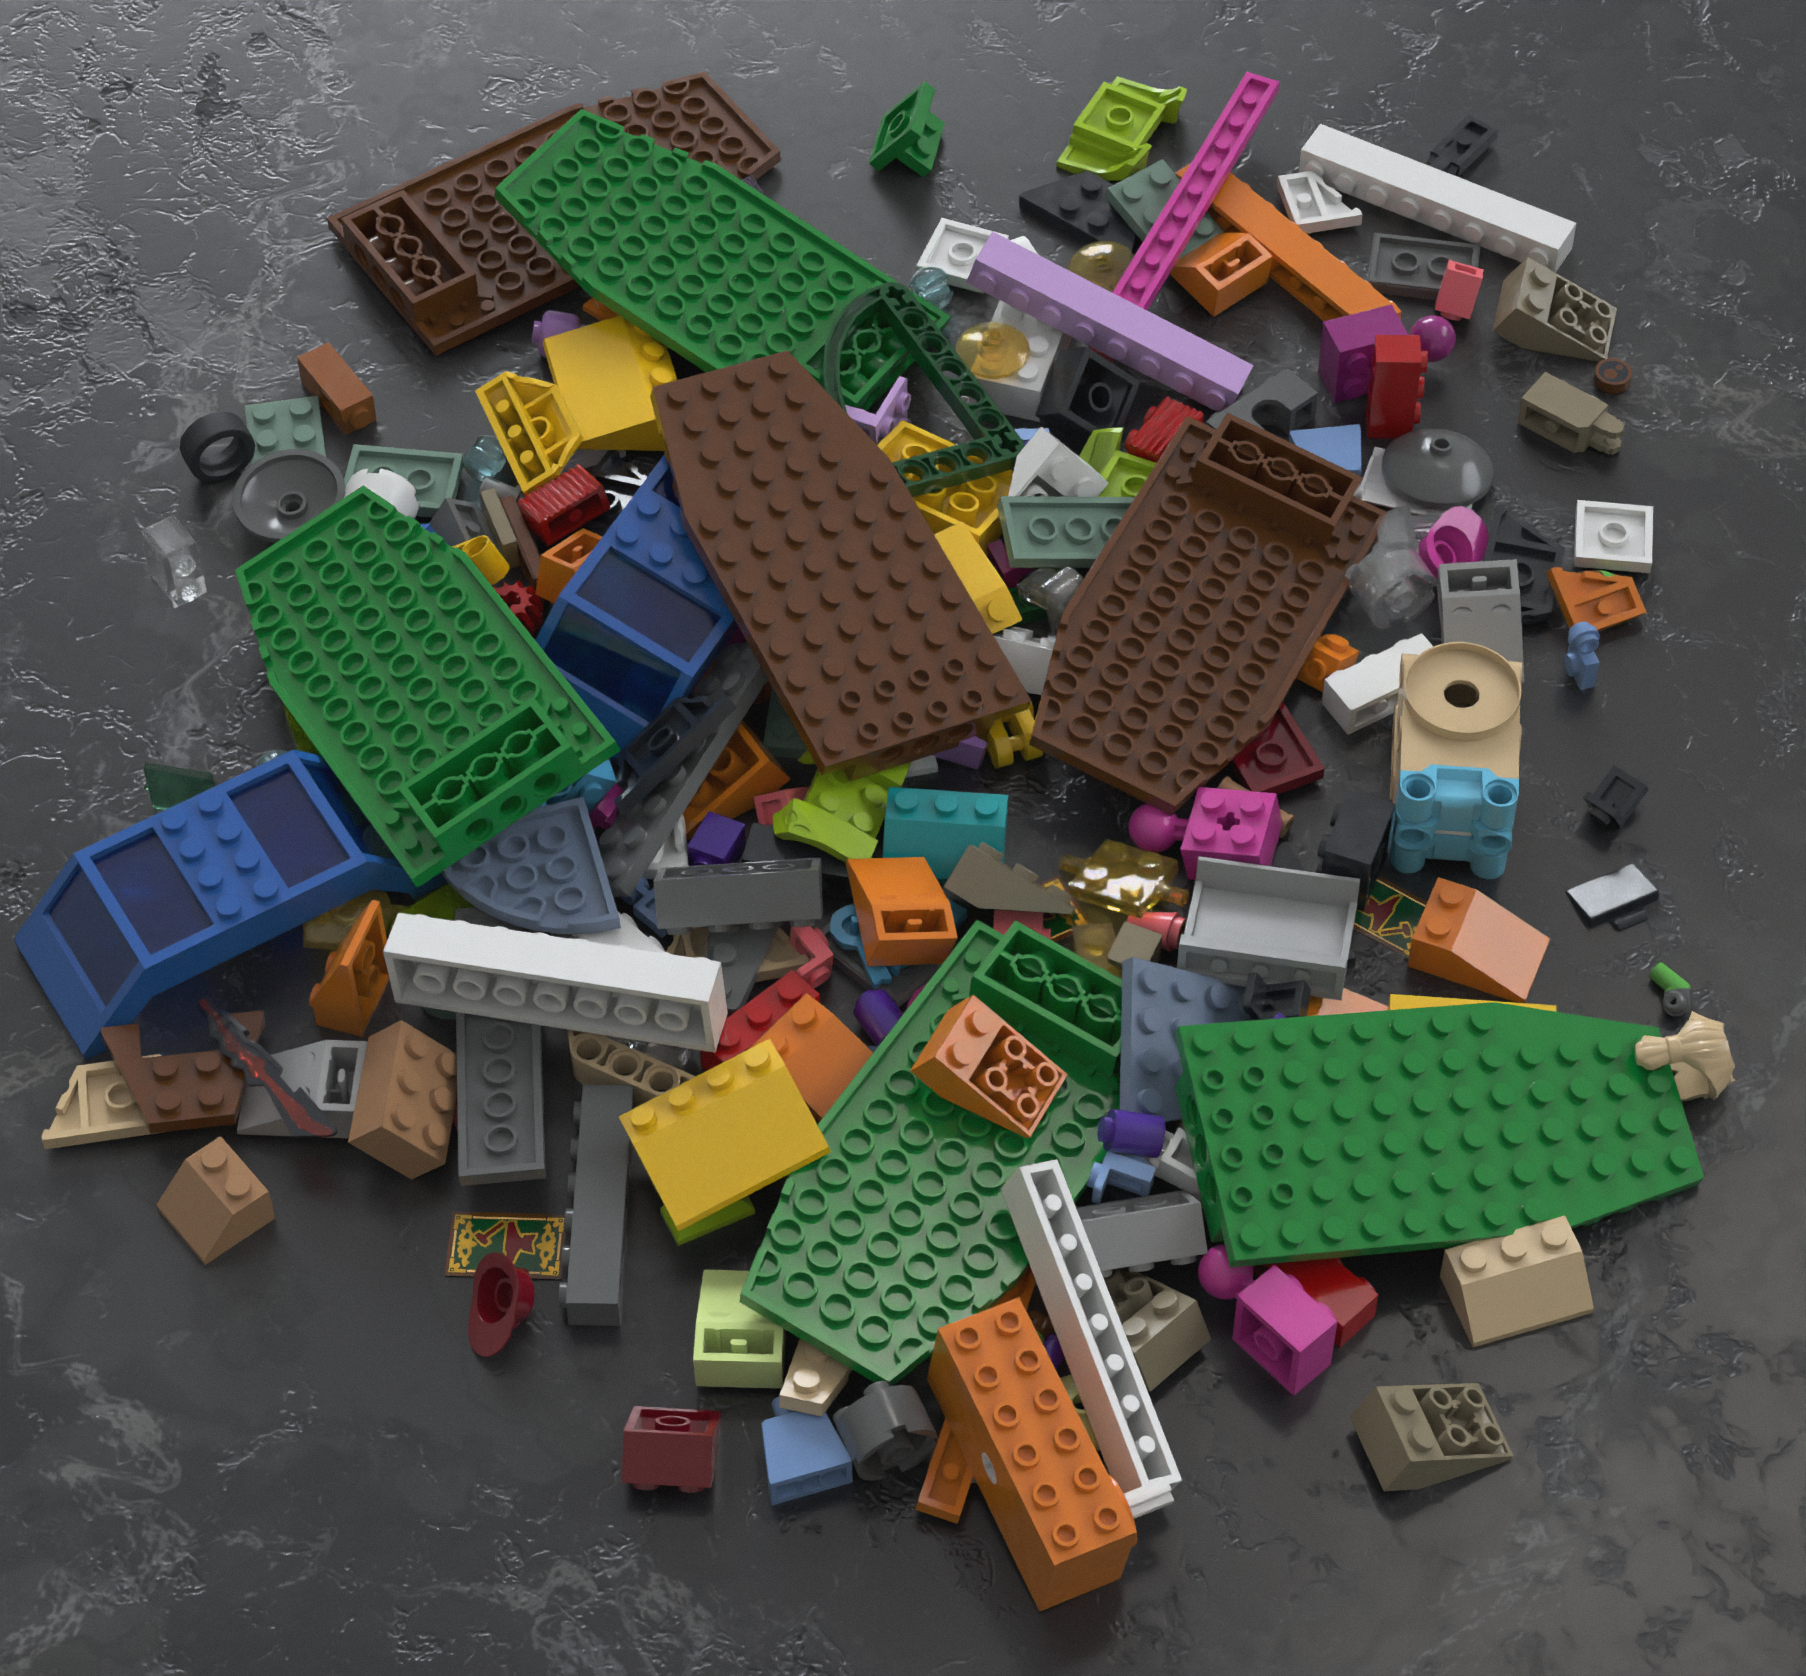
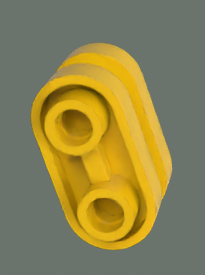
[981,702,1043,769]

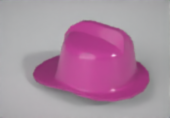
[1417,506,1489,580]

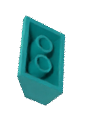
[883,787,1008,884]

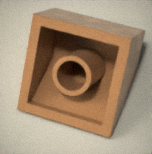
[156,1136,275,1265]

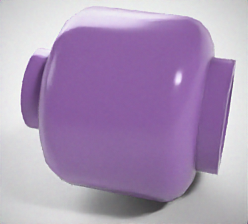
[531,310,586,358]

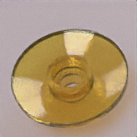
[1067,241,1134,292]
[956,322,1030,379]

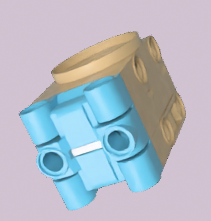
[1389,642,1522,879]

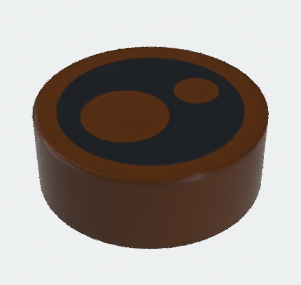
[1594,358,1632,394]

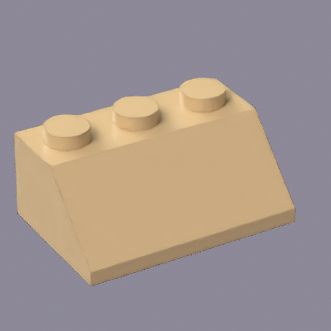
[1440,1216,1594,1348]

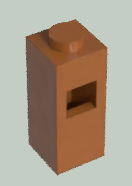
[297,342,377,435]

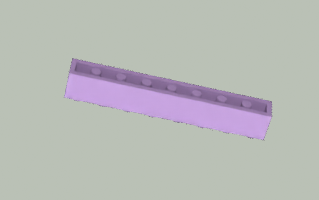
[966,231,1254,412]

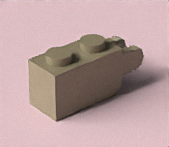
[1517,372,1625,455]

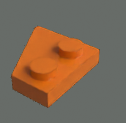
[1546,567,1646,632]

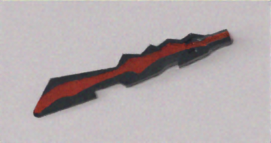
[197,997,337,1138]

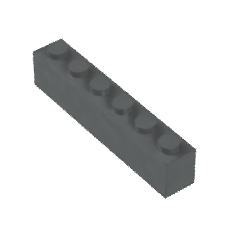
[559,1085,636,1326]

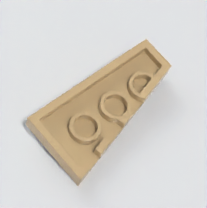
[779,1339,852,1416]

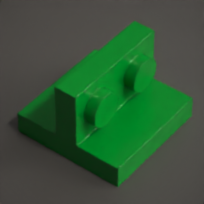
[868,81,945,177]

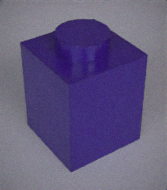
[687,811,746,866]

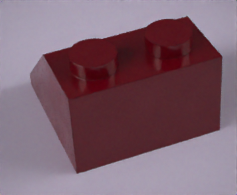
[622,1406,721,1493]

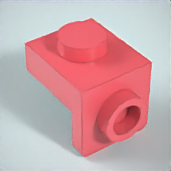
[789,926,834,988]

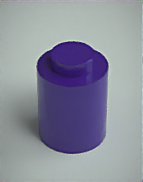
[853,990,903,1046]
[1097,1109,1165,1158]

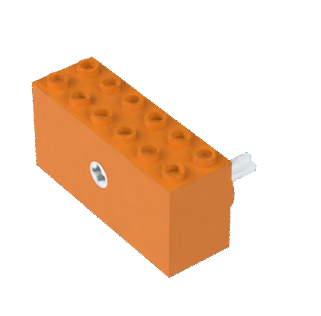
[927,1297,1174,1612]

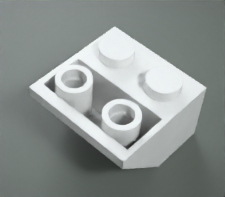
[1008,427,1109,497]
[994,627,1056,695]

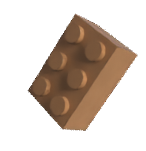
[348,1020,457,1180]

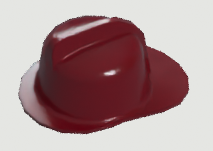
[468,1252,535,1357]

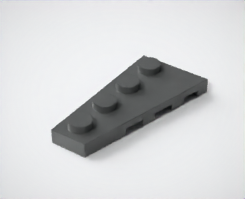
[705,921,784,1018]

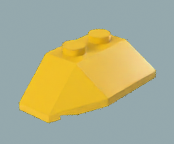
[475,371,584,495]

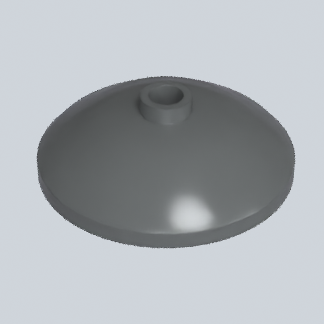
[1381,428,1494,509]
[233,449,346,543]

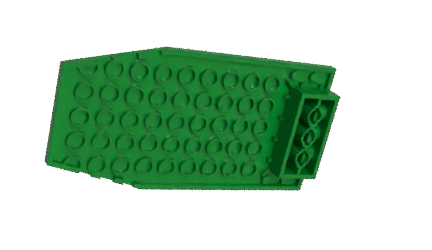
[494,109,951,412]
[235,485,620,888]
[739,920,1122,1386]
[1174,1002,1704,1268]

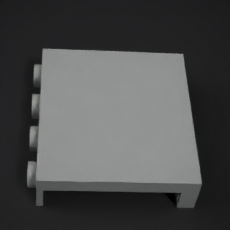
[1177,856,1360,1000]

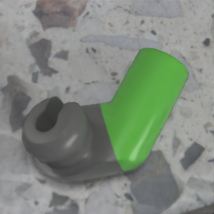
[1649,962,1691,1016]

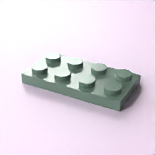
[997,496,1135,568]

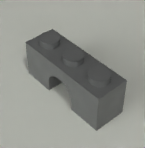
[1206,368,1318,435]

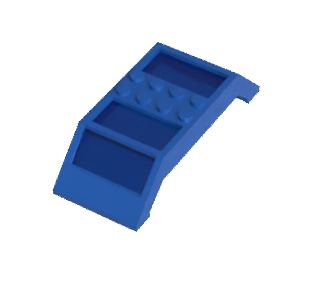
[535,454,739,764]
[14,750,448,1060]

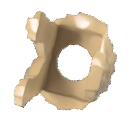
[1635,1011,1735,1101]

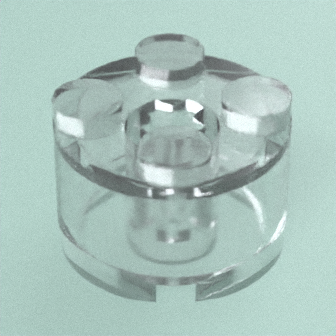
[1345,538,1438,629]

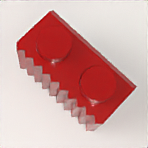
[1125,396,1204,463]
[518,464,611,547]

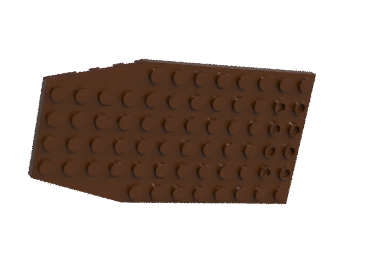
[327,71,781,356]
[650,351,1031,781]
[1029,412,1389,815]

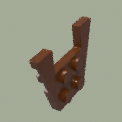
[101,1010,265,1133]

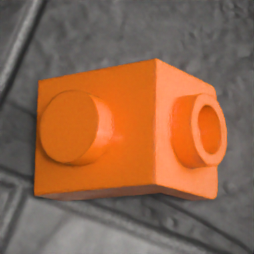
[1297,634,1360,692]

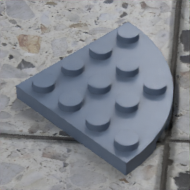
[441,797,621,934]
[1120,957,1252,1122]

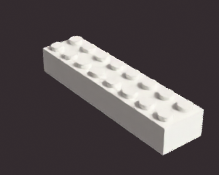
[383,913,728,1052]

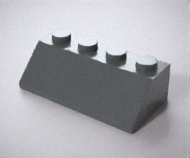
[654,858,823,935]

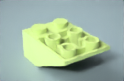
[693,1270,786,1389]

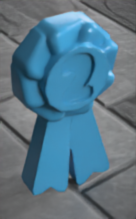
[830,905,908,989]

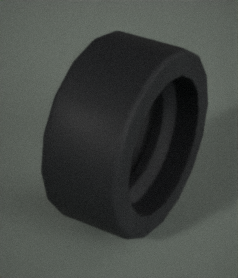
[179,411,256,483]

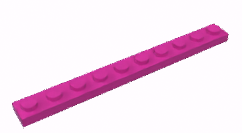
[1112,72,1279,310]

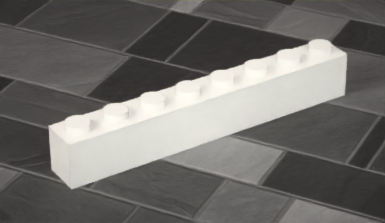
[1299,124,1576,273]
[1001,1159,1182,1493]

